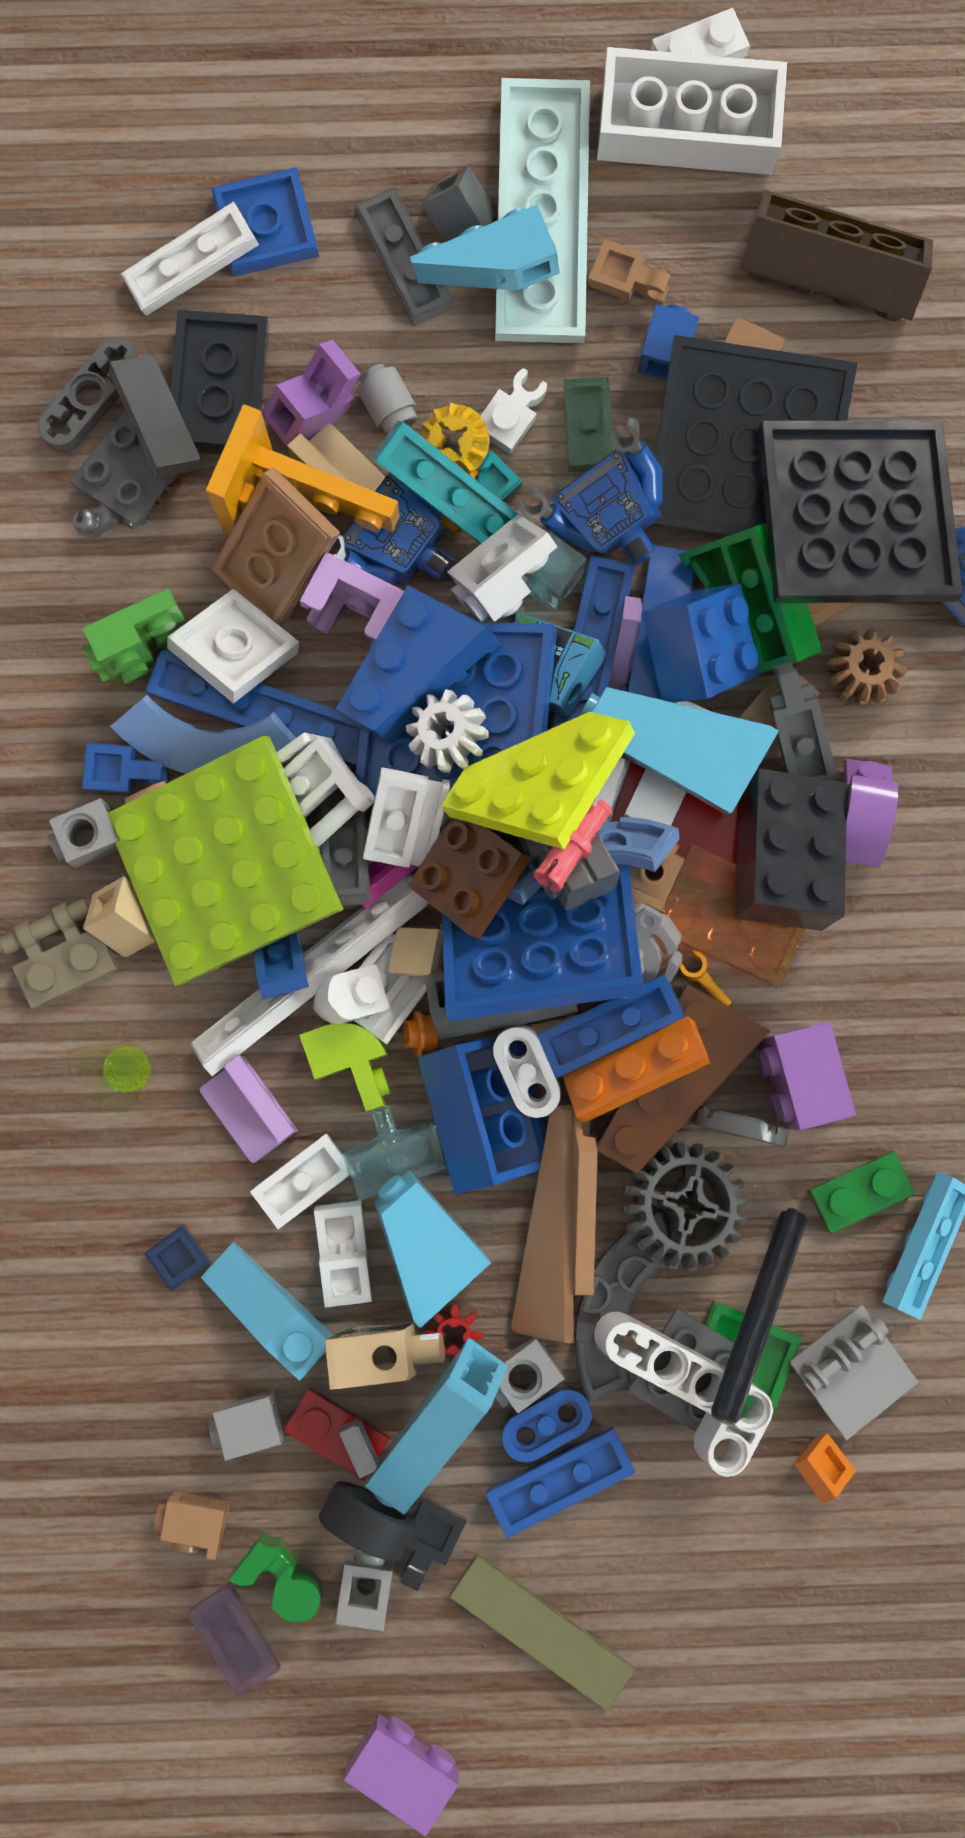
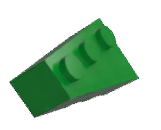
[678,523,822,673]

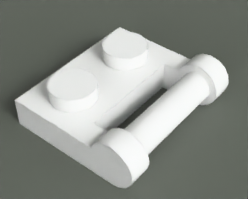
[284,737,375,853]

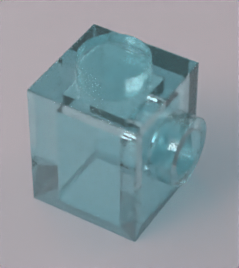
[521,532,586,609]

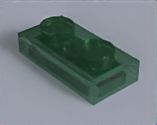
[563,377,614,472]

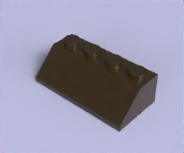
[740,189,933,321]

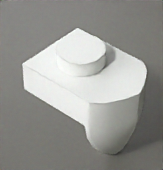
[313,964,390,1024]

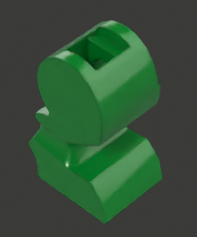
[229,1532,323,1623]

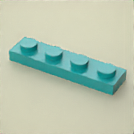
[371,421,520,545]

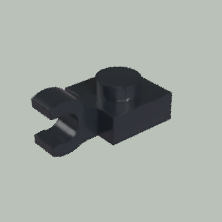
[400,1496,467,1591]

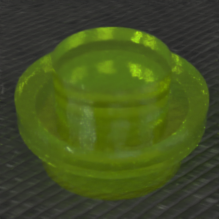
[103,1046,151,1092]

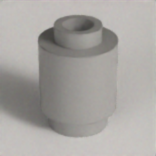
[356,364,418,435]

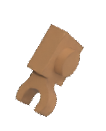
[588,239,671,304]

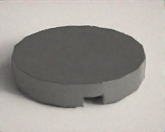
[693,1107,790,1147]

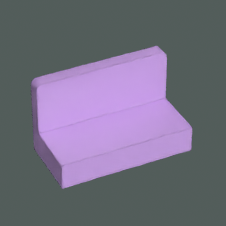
[200,1055,298,1163]

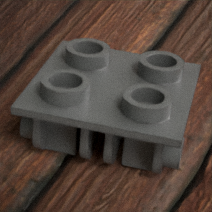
[69,411,179,530]
[627,1307,734,1432]

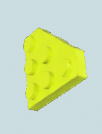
[441,712,635,850]

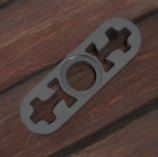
[38,338,138,453]

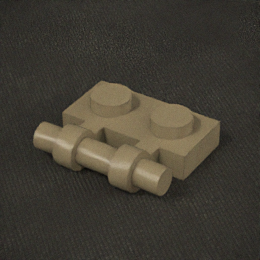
[0,899,119,1010]

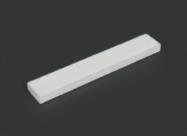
[190,873,430,1076]

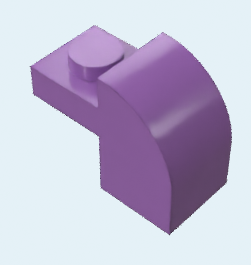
[262,339,361,448]
[842,759,898,867]

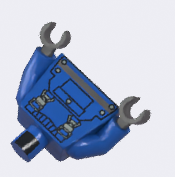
[519,418,663,566]
[329,473,454,586]

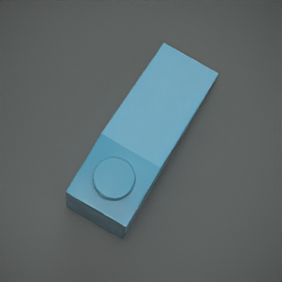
[201,1242,334,1381]

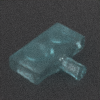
[342,1106,446,1201]

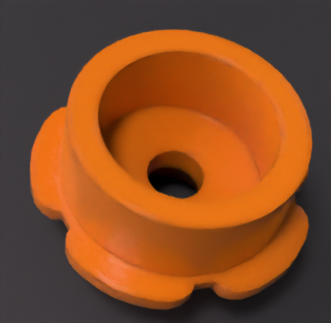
[403,1011,438,1057]

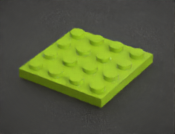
[108,736,344,986]

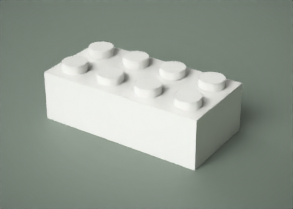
[597,47,787,175]

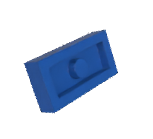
[253,931,309,1000]

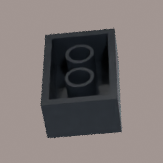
[734,768,847,931]

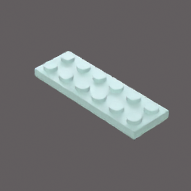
[495,78,590,343]

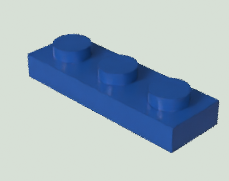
[537,975,686,1079]
[485,1426,635,1538]

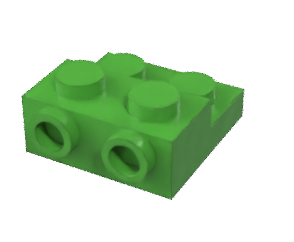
[82,588,187,683]

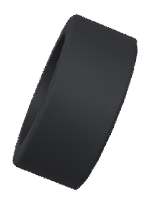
[318,1481,416,1561]

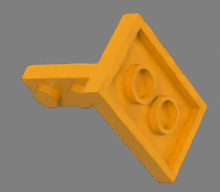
[206,404,400,537]

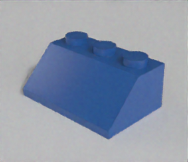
[417,1035,547,1194]

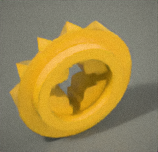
[421,403,489,474]

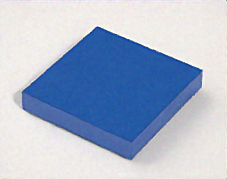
[211,167,319,277]

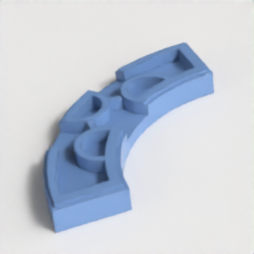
[110,695,296,774]
[506,817,680,905]

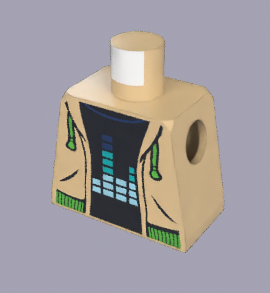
[325,1322,445,1390]

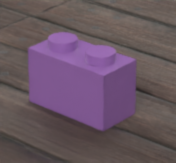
[344,1713,459,1837]

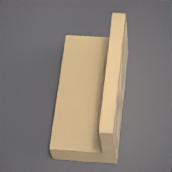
[287,424,385,522]

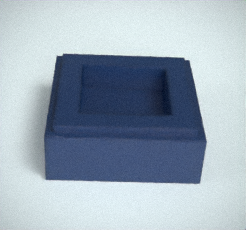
[144,1224,211,1291]

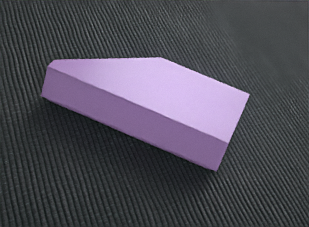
[608,596,643,691]

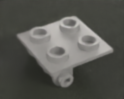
[789,1305,919,1441]

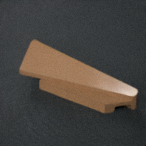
[511,1105,598,1343]

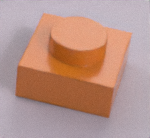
[794,1432,856,1504]

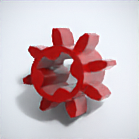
[424,1303,484,1362]

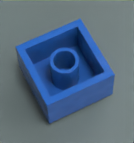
[642,583,760,703]

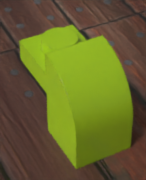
[299,1023,391,1112]

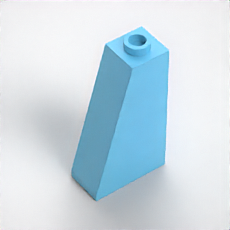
[579,687,779,815]
[365,1338,508,1515]

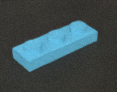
[882,1171,965,1320]

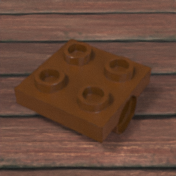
[408,817,531,939]

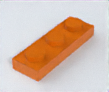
[563,1016,710,1123]

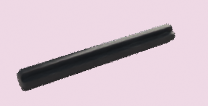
[711,1208,807,1425]

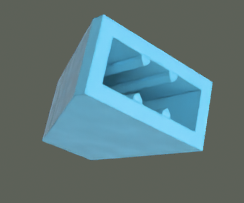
[374,1170,491,1328]

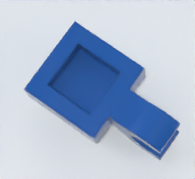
[82,743,169,795]

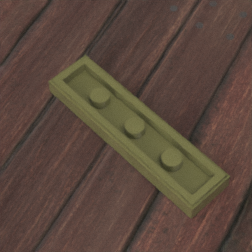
[450,1553,635,1711]

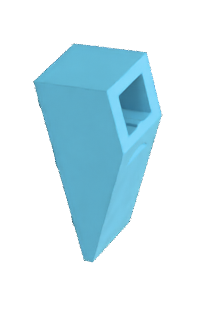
[410,204,560,291]

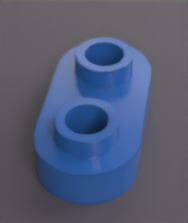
[502,1387,592,1462]

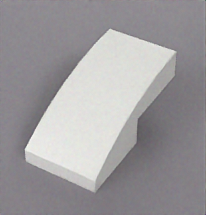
[314,1200,372,1308]

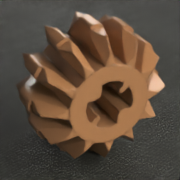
[827,628,907,707]

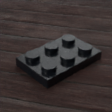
[170,310,269,450]

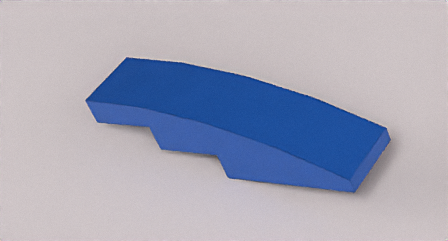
[627,545,694,700]

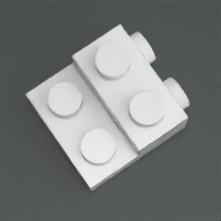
[447,514,557,622]

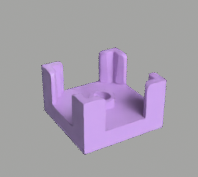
[300,552,404,641]

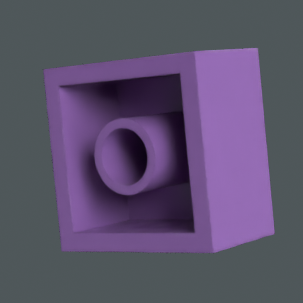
[756,1022,857,1130]

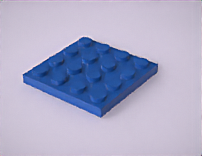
[355,622,557,805]
[442,864,645,1021]

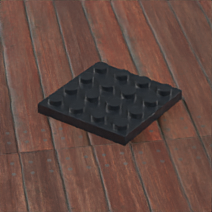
[654,335,858,535]
[758,421,963,603]

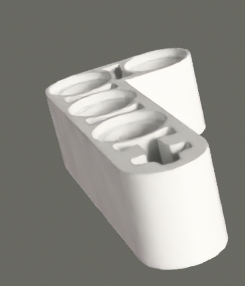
[594,1312,773,1477]

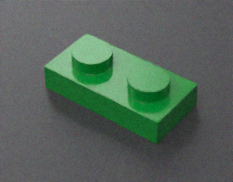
[808,1151,915,1233]

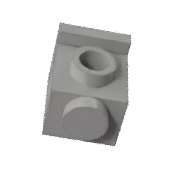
[335,1550,394,1632]

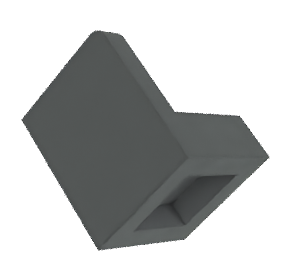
[422,165,496,242]

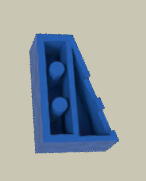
[336,585,501,745]

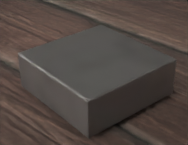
[339,1418,379,1478]

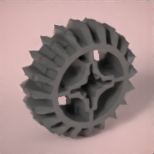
[620,1141,749,1271]

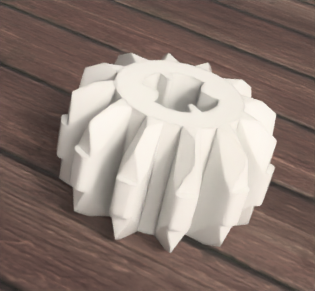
[405,689,489,773]

